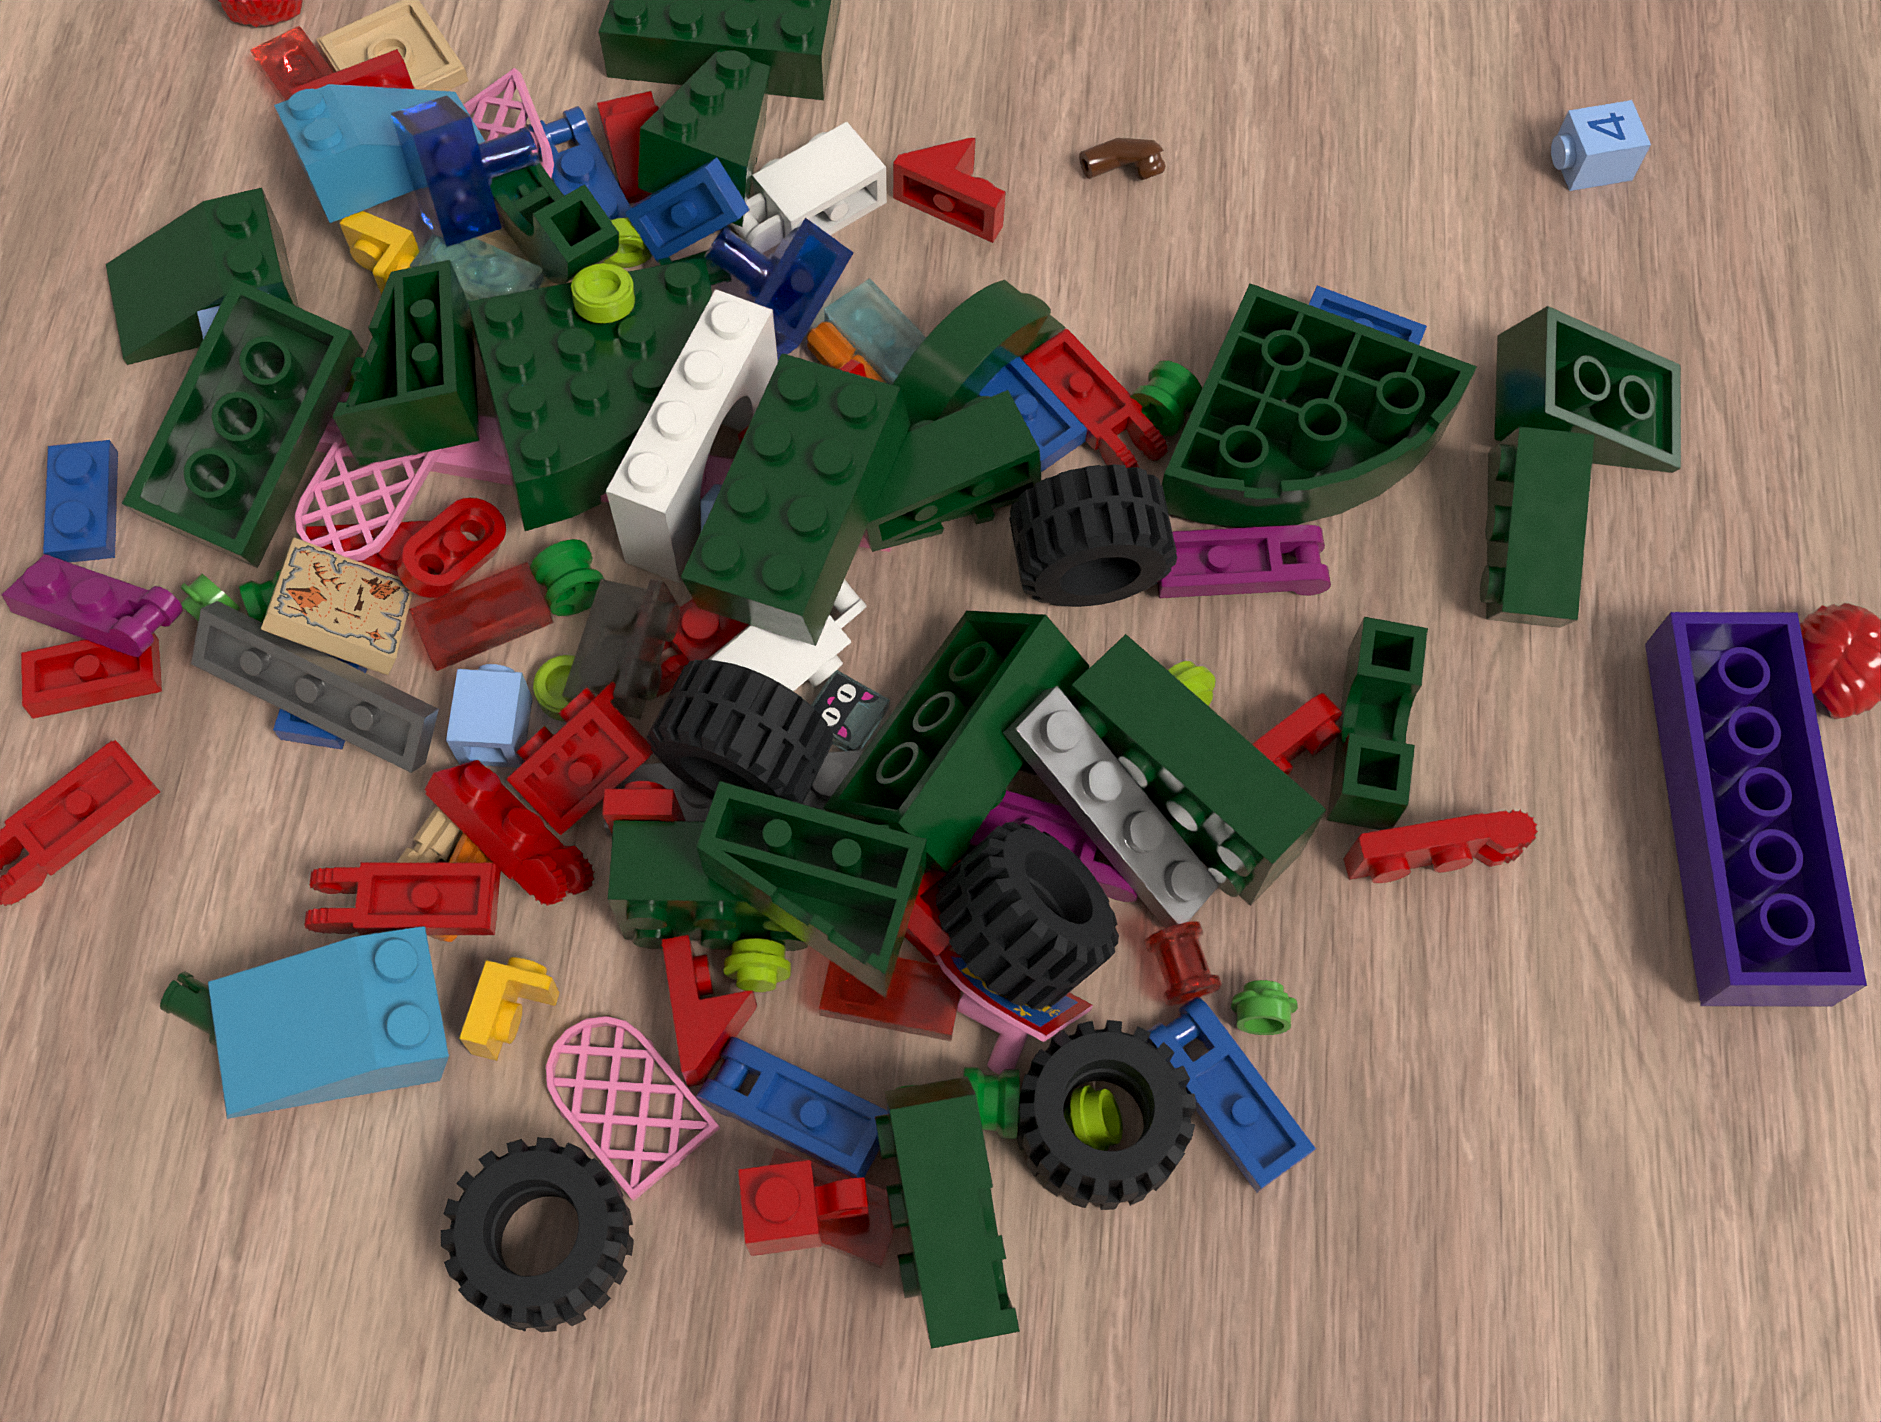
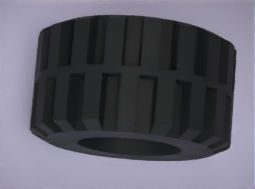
[1009,464,1177,607]
[647,659,834,804]
[936,822,1119,1009]
[1017,1020,1196,1210]
[441,1137,634,1333]

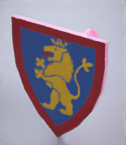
[933,950,1093,1074]

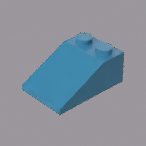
[274,84,491,223]
[208,926,449,1119]

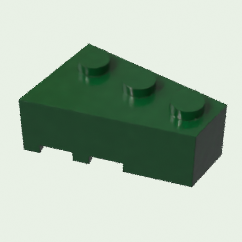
[638,48,771,227]
[332,260,480,466]
[864,390,1042,552]
[1480,427,1595,628]
[696,781,927,998]
[874,1076,1020,1349]

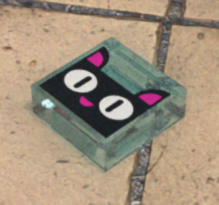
[811,670,889,751]

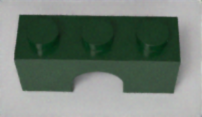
[1327,616,1428,830]

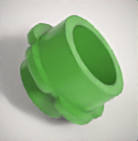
[181,573,240,621]
[1231,980,1298,1035]

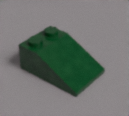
[106,187,299,365]
[1494,306,1681,473]

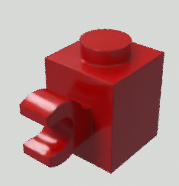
[738,1160,869,1256]

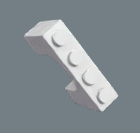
[606,289,778,584]

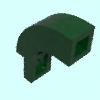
[470,134,619,284]
[892,280,1066,428]

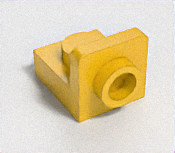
[339,211,425,295]
[459,957,560,1061]

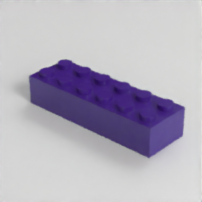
[1645,612,1867,1007]

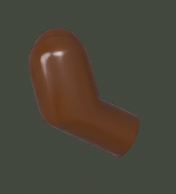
[1079,138,1166,180]

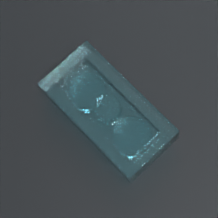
[410,223,545,301]
[824,278,926,385]

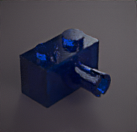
[391,95,540,247]
[704,217,854,360]

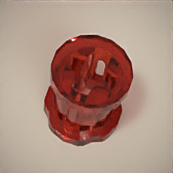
[1144,921,1222,1006]

